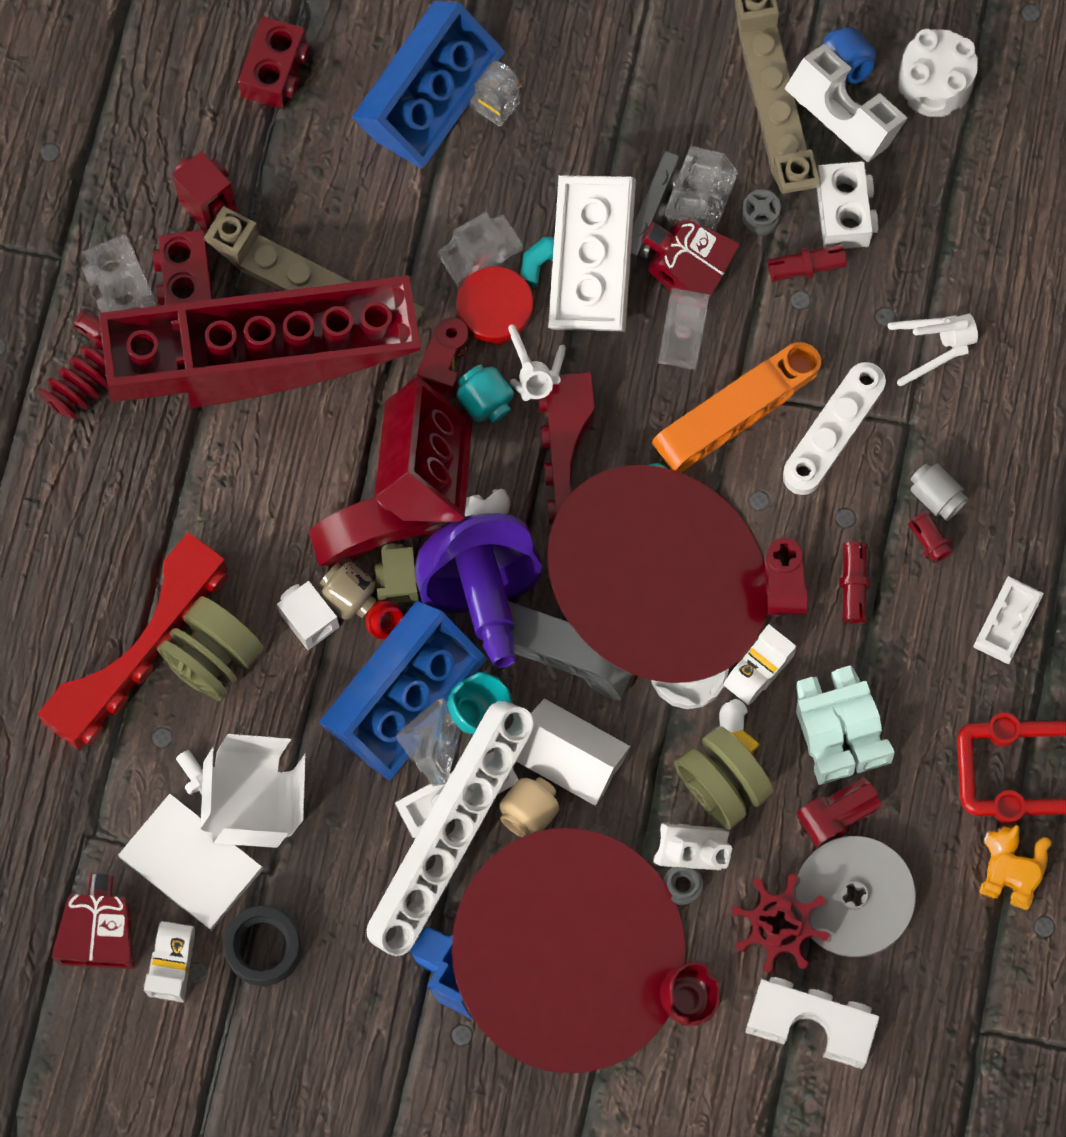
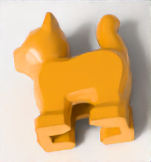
[979,825,1052,910]

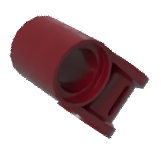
[765,538,807,616]

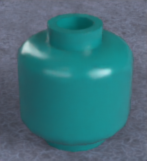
[456,364,514,424]

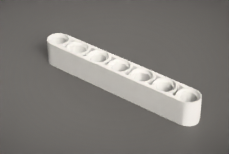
[367,701,533,956]

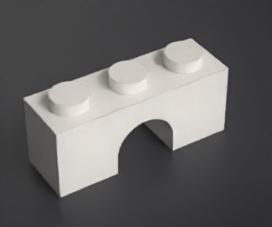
[785,44,907,162]
[745,977,879,1069]

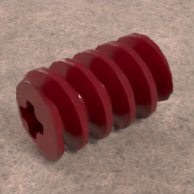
[37,337,108,421]

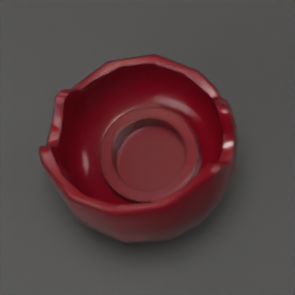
[660,962,720,1026]

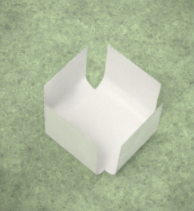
[201,734,305,848]

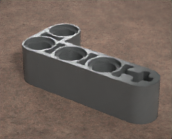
[508,601,633,700]

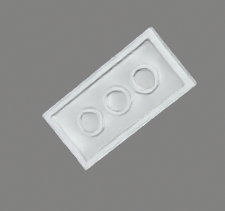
[548,176,636,332]

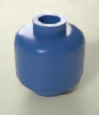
[823,27,876,83]

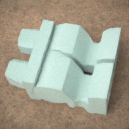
[796,666,895,785]

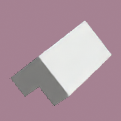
[516,698,630,806]

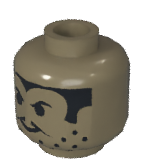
[318,562,377,620]

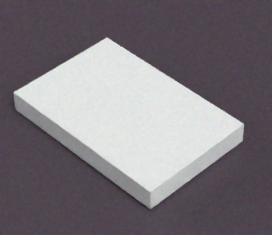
[118,794,263,931]

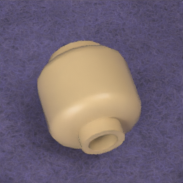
[500,777,559,837]

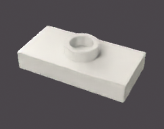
[973,576,1044,664]

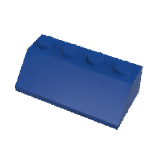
[352,1,505,168]
[319,601,487,781]

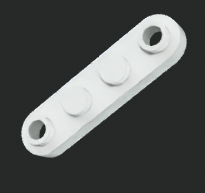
[783,362,886,495]

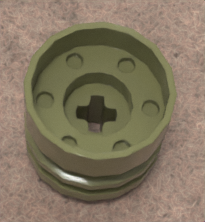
[157,596,264,701]

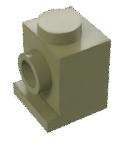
[375,544,419,605]

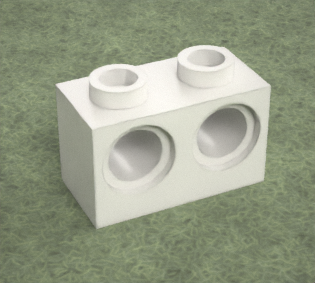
[817,162,878,249]

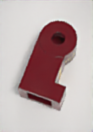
[417,317,469,399]

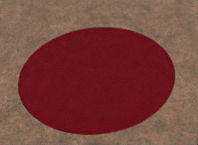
[547,465,768,683]
[452,828,686,1074]

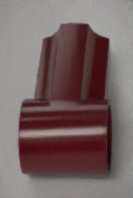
[796,777,882,848]

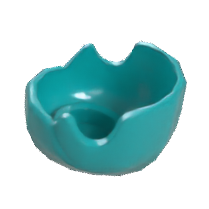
[447,672,513,735]

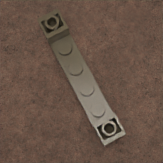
[735,0,820,194]
[204,206,424,322]

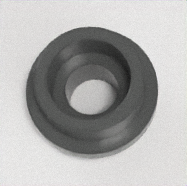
[663,867,703,905]

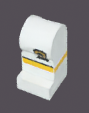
[724,624,796,706]
[144,921,195,1003]

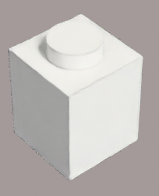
[277,581,339,650]

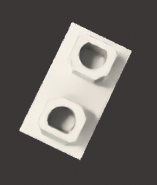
[654,823,732,870]

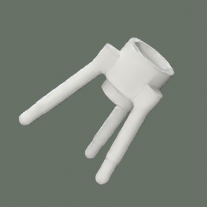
[888,313,978,386]
[508,324,566,401]

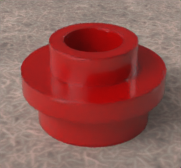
[365,600,404,639]

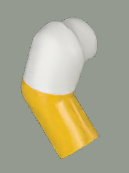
[719,699,760,755]

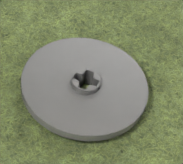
[796,836,916,957]

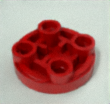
[456,266,533,345]

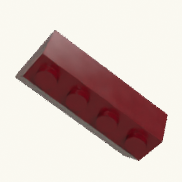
[374,376,473,522]

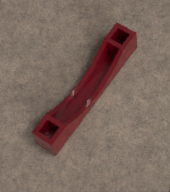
[538,372,594,598]

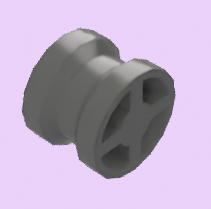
[741,189,781,236]

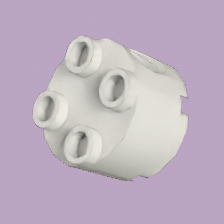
[898,29,977,117]

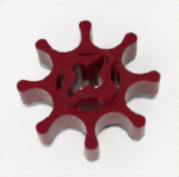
[731,874,832,974]

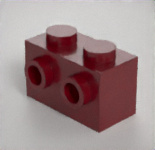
[172,151,238,233]

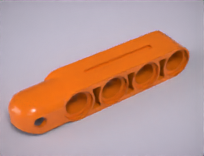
[652,342,821,473]

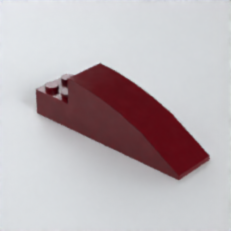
[98,276,421,409]

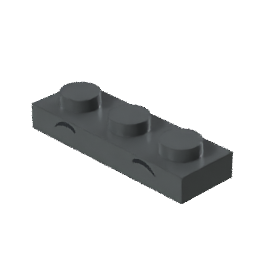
[630,151,683,269]

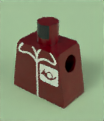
[641,219,740,311]
[52,874,135,969]

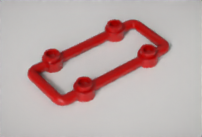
[957,713,1066,825]

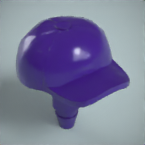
[415,513,542,668]

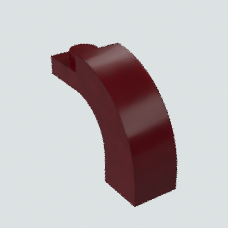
[308,498,449,566]

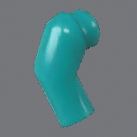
[520,237,555,288]

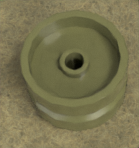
[674,726,774,830]

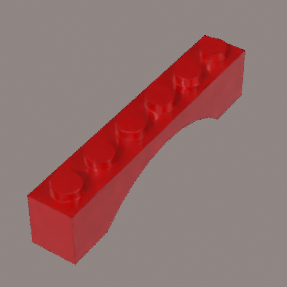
[37,532,228,751]

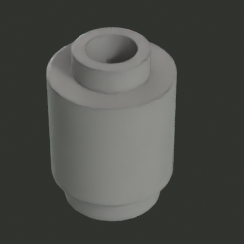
[910,463,968,521]

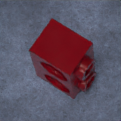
[238,16,311,110]
[153,230,213,306]

